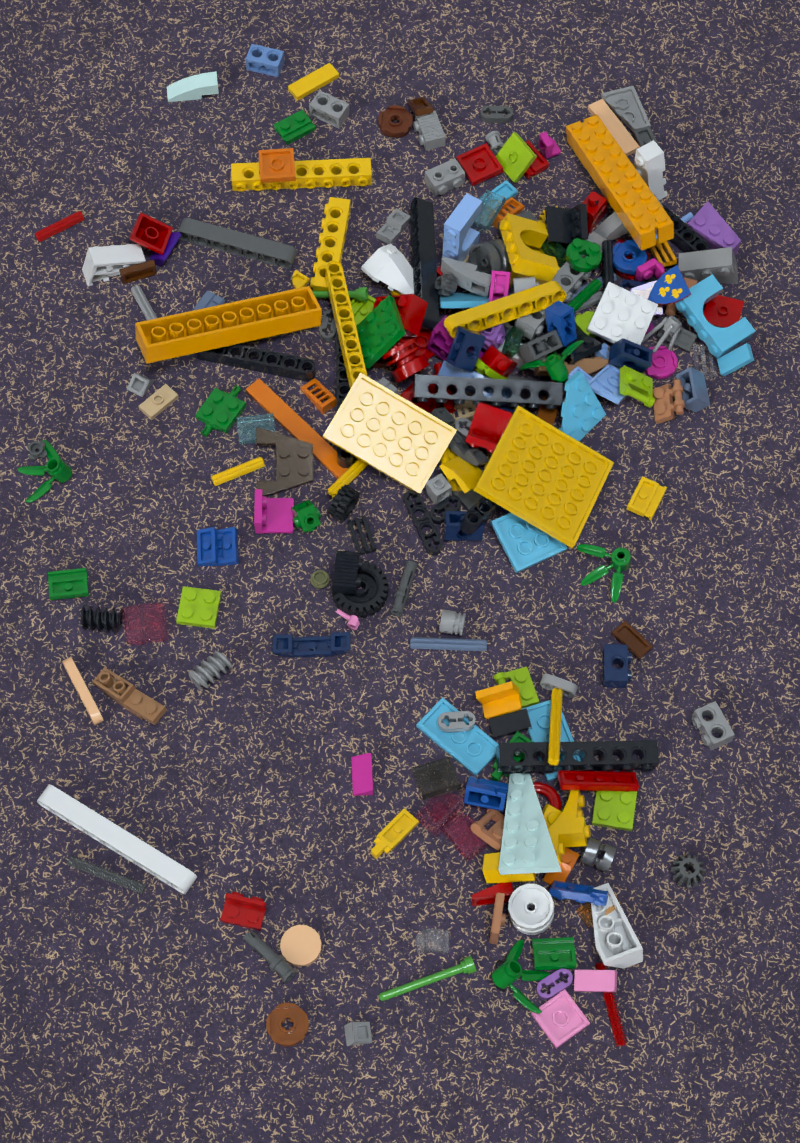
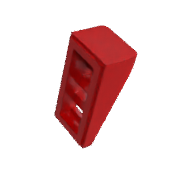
[472,882,513,907]

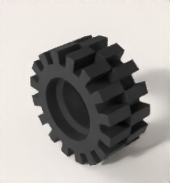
[328,485,360,522]

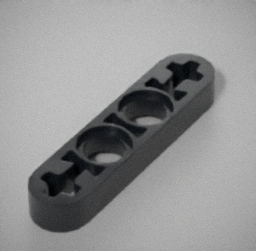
[404,490,443,556]

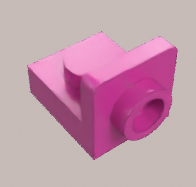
[538,131,561,159]
[635,258,665,281]

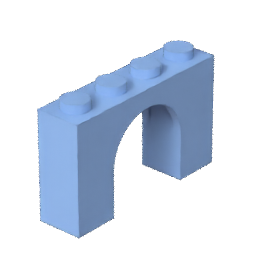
[442,193,482,262]

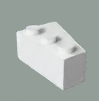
[82,244,146,286]

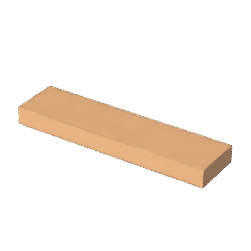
[588,99,640,156]

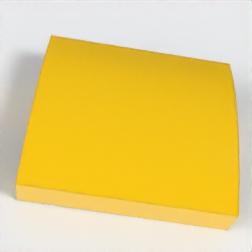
[439,456,483,494]

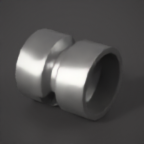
[580,837,616,872]

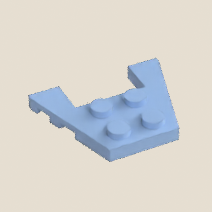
[567,342,628,404]

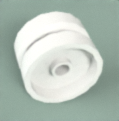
[508,884,554,935]

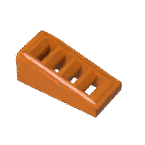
[487,197,525,229]
[300,378,337,415]

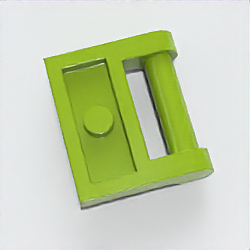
[619,365,655,407]
[493,667,539,708]

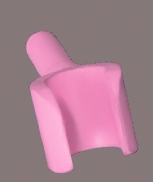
[336,609,360,630]

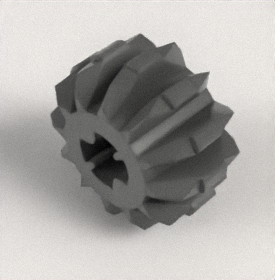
[670,853,706,889]

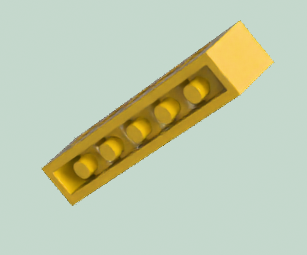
[310,197,351,291]

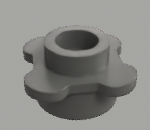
[27,441,47,460]

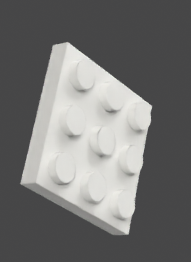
[586,282,658,345]

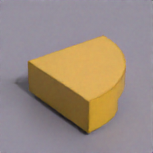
[292,270,310,289]

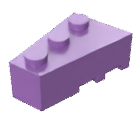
[687,201,741,255]

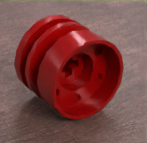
[382,337,430,383]

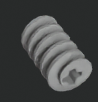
[188,651,233,692]

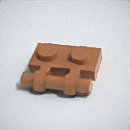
[653,379,685,424]

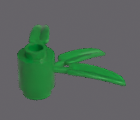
[520,340,584,383]
[18,440,72,503]
[577,544,631,603]
[492,940,550,1014]

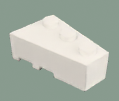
[633,140,667,200]

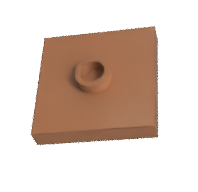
[489,893,506,945]

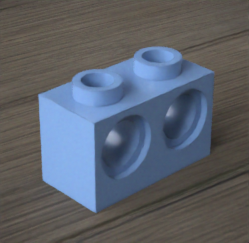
[245,44,285,77]

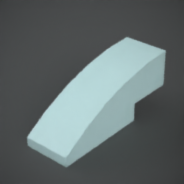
[167,72,219,102]

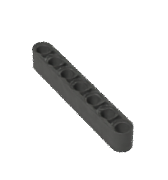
[177,218,298,269]

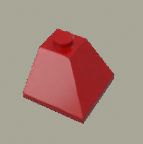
[129,212,173,255]

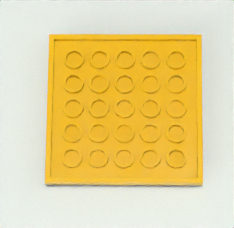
[474,406,614,548]

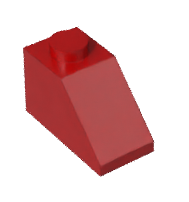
[481,345,518,378]

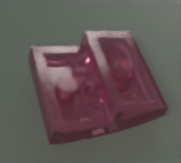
[123,603,169,645]

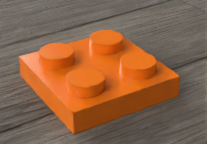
[258,148,296,183]

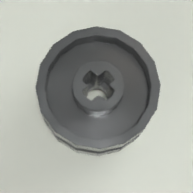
[468,239,512,275]

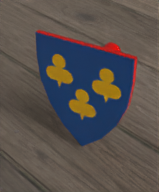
[648,265,691,305]

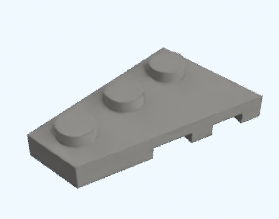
[601,86,651,132]

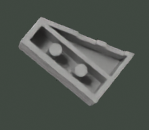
[679,247,738,284]

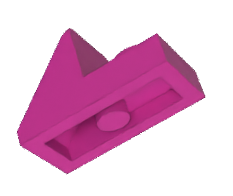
[489,270,511,302]

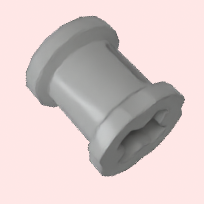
[485,131,504,154]

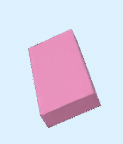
[574,970,617,992]

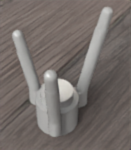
[641,315,682,353]

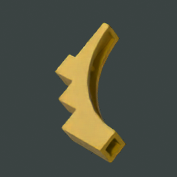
[482,790,591,883]

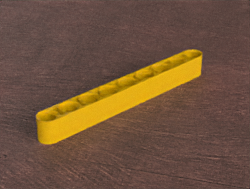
[325,260,368,389]

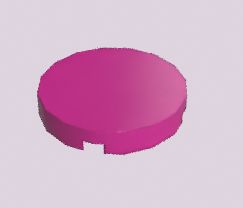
[644,346,678,379]

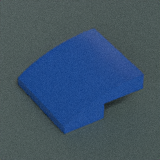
[197,527,239,566]

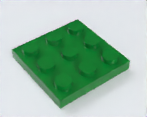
[356,295,406,369]

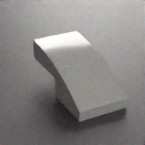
[376,208,411,244]

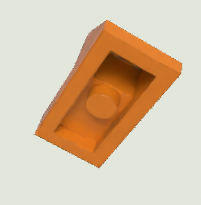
[543,847,580,885]

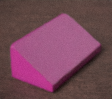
[351,753,373,796]

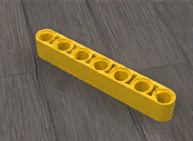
[443,281,567,338]

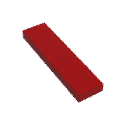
[557,770,640,792]

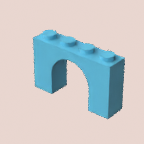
[675,274,756,359]

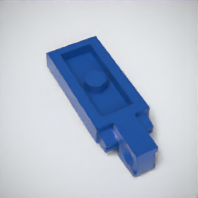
[549,880,608,906]

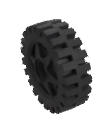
[332,561,389,618]

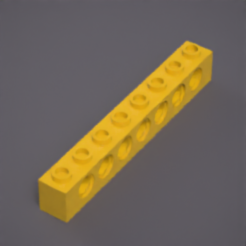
[231,158,372,192]

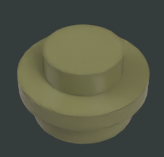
[310,570,330,589]

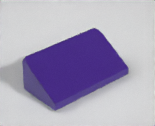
[149,232,181,267]

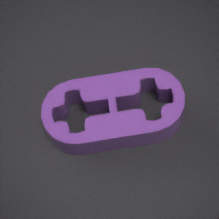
[536,968,573,1000]

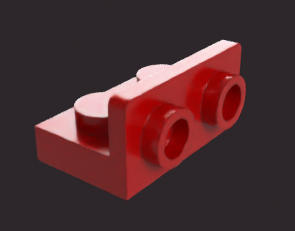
[220,892,267,931]

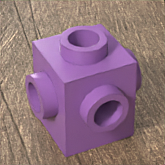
[478,323,506,350]

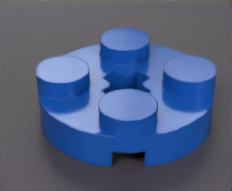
[613,240,647,275]

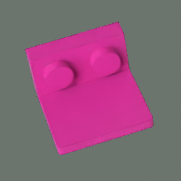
[254,489,294,534]

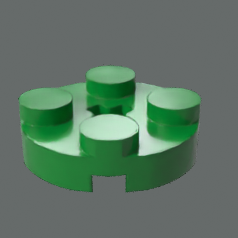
[565,238,602,273]

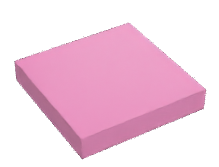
[531,989,590,1049]

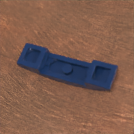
[272,632,351,657]

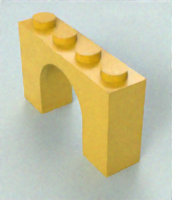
[499,213,559,282]

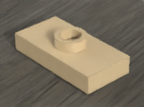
[139,384,179,421]

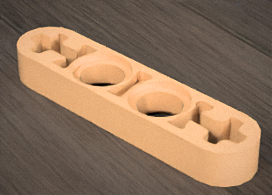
[62,657,104,725]

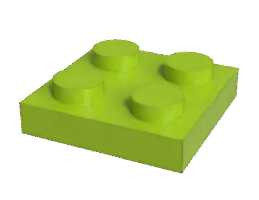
[176,586,221,629]
[592,791,637,832]

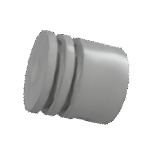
[439,609,466,636]

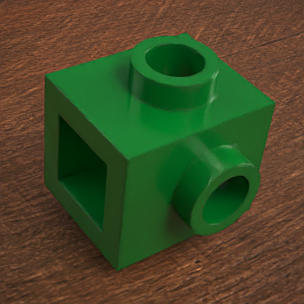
[291,500,321,532]

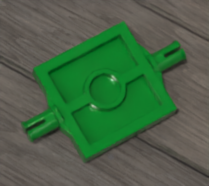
[195,385,247,437]

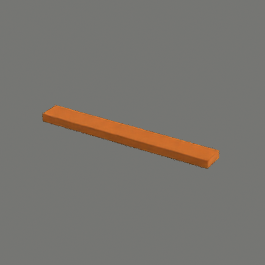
[245,378,359,483]

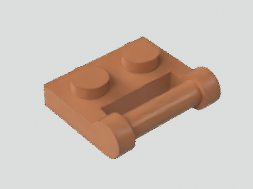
[470,809,505,851]

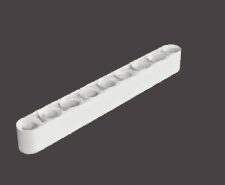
[37,784,197,894]

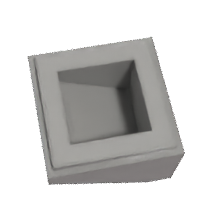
[127,373,154,397]
[344,1022,372,1046]

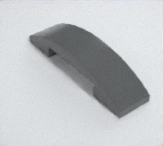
[432,407,489,466]

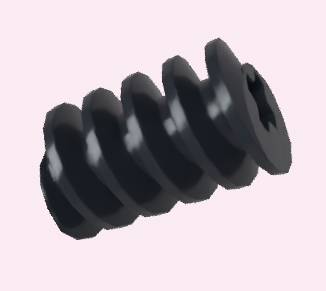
[81,605,123,633]

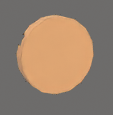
[280,925,322,967]

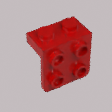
[465,402,513,453]

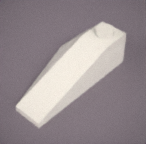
[361,243,414,295]
[591,883,643,969]

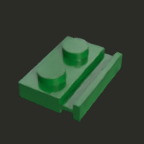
[274,109,316,145]
[48,568,89,600]
[532,937,577,970]

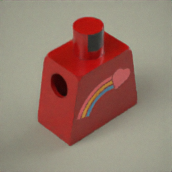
[582,191,607,235]

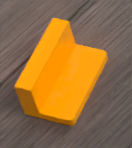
[475,681,522,719]

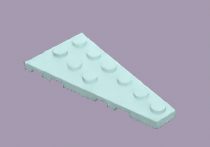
[498,773,562,875]

